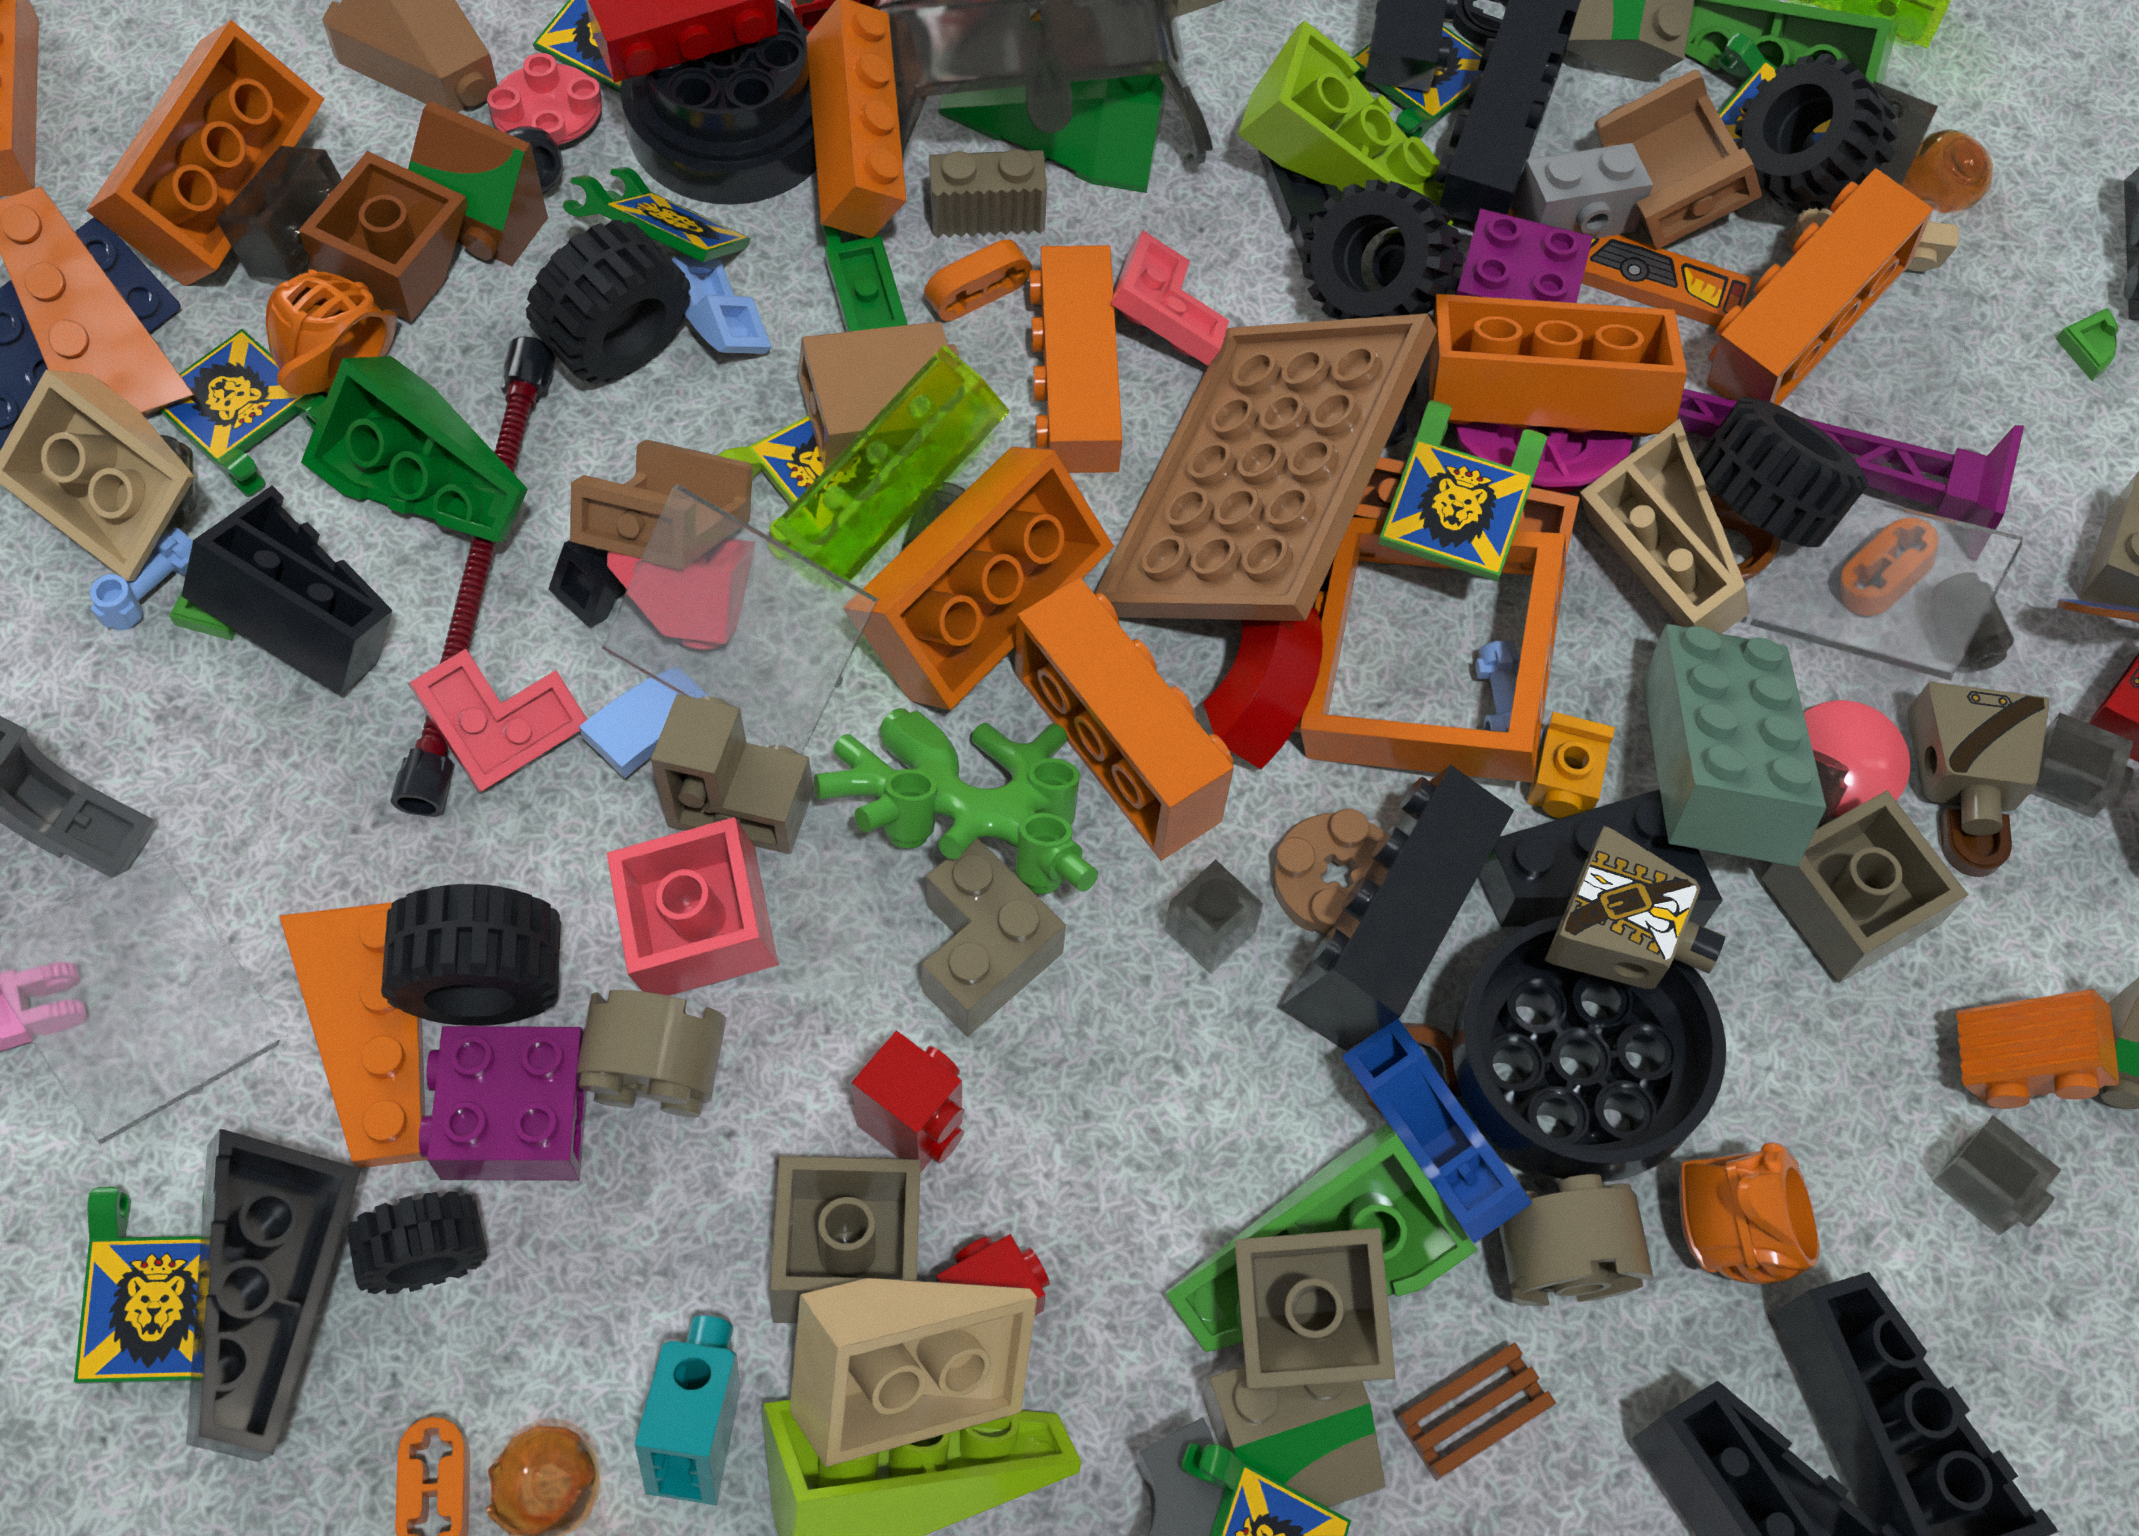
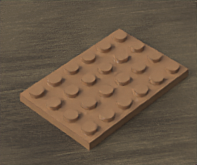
[1095,314,1437,621]

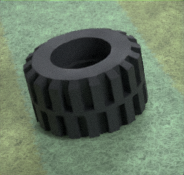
[1735,54,1898,214]
[1302,179,1464,320]
[526,220,691,384]
[1695,397,1868,548]
[381,884,561,1026]

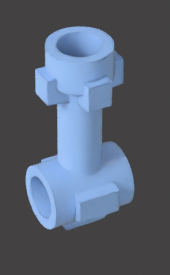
[90,527,193,630]
[1475,641,1543,749]

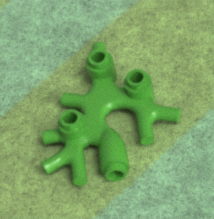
[814,708,1098,894]

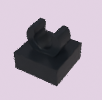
[548,540,627,627]

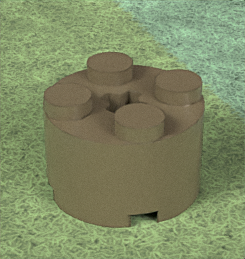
[576,990,726,1117]
[1499,1174,1654,1306]

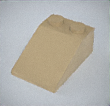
[0,369,195,581]
[790,1278,1037,1467]

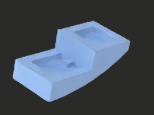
[671,256,772,354]
[579,665,713,778]

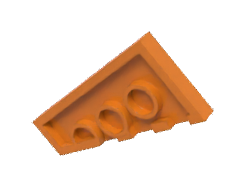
[0,186,196,416]
[279,902,427,1168]

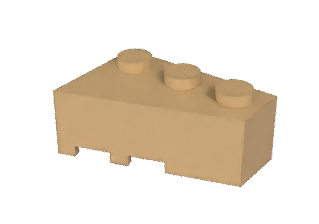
[1580,418,1750,634]

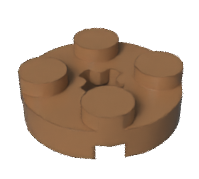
[1273,809,1385,934]

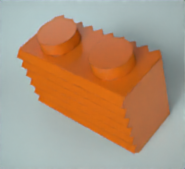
[1956,989,2119,1109]

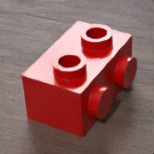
[851,1030,964,1173]

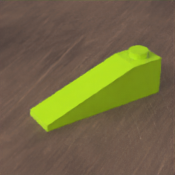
[1238,20,1454,226]
[762,1400,1081,1536]

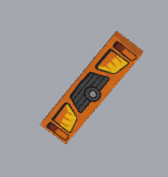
[1581,235,1753,327]

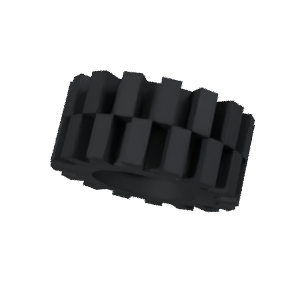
[346,1192,487,1294]

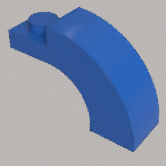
[1342,1019,1532,1244]

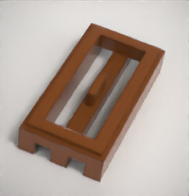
[1396,1342,1556,1482]

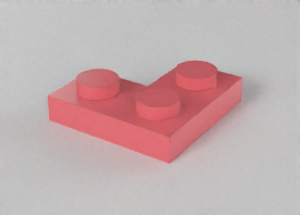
[1110,230,1229,366]
[407,649,588,792]

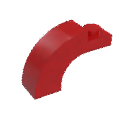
[1203,607,1323,769]

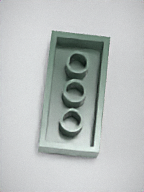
[1642,624,1826,867]

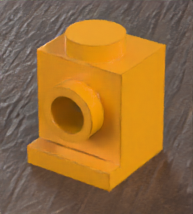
[1527,711,1615,819]

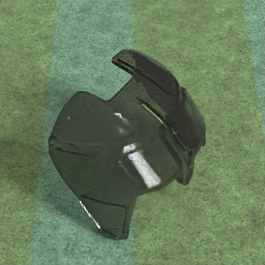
[871,0,1213,167]

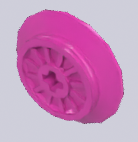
[1453,422,1633,493]

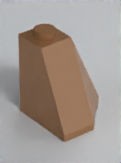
[322,0,498,112]

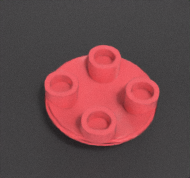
[487,53,602,145]
[1804,700,1911,818]

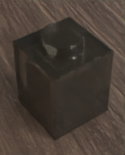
[2030,713,2134,819]
[1164,859,1264,974]
[1932,1115,2062,1236]

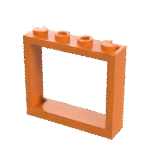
[1293,517,1566,783]

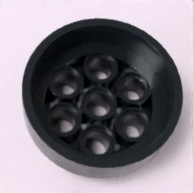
[620,0,817,205]
[1452,915,1726,1182]

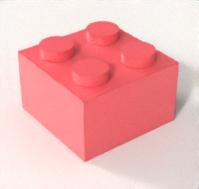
[607,817,779,996]

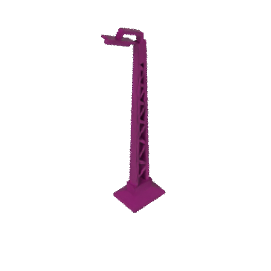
[1419,389,2024,565]

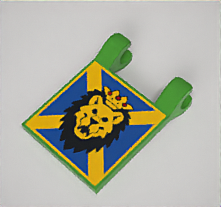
[1378,400,1547,582]

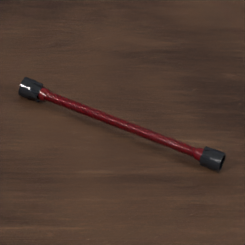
[390,336,557,817]

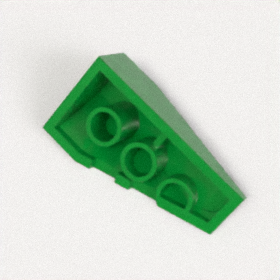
[939,55,1169,193]
[301,356,528,543]

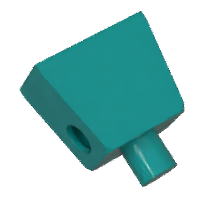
[635,1315,740,1506]

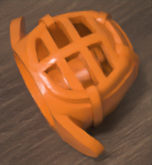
[266,269,398,395]
[1679,1143,1820,1285]

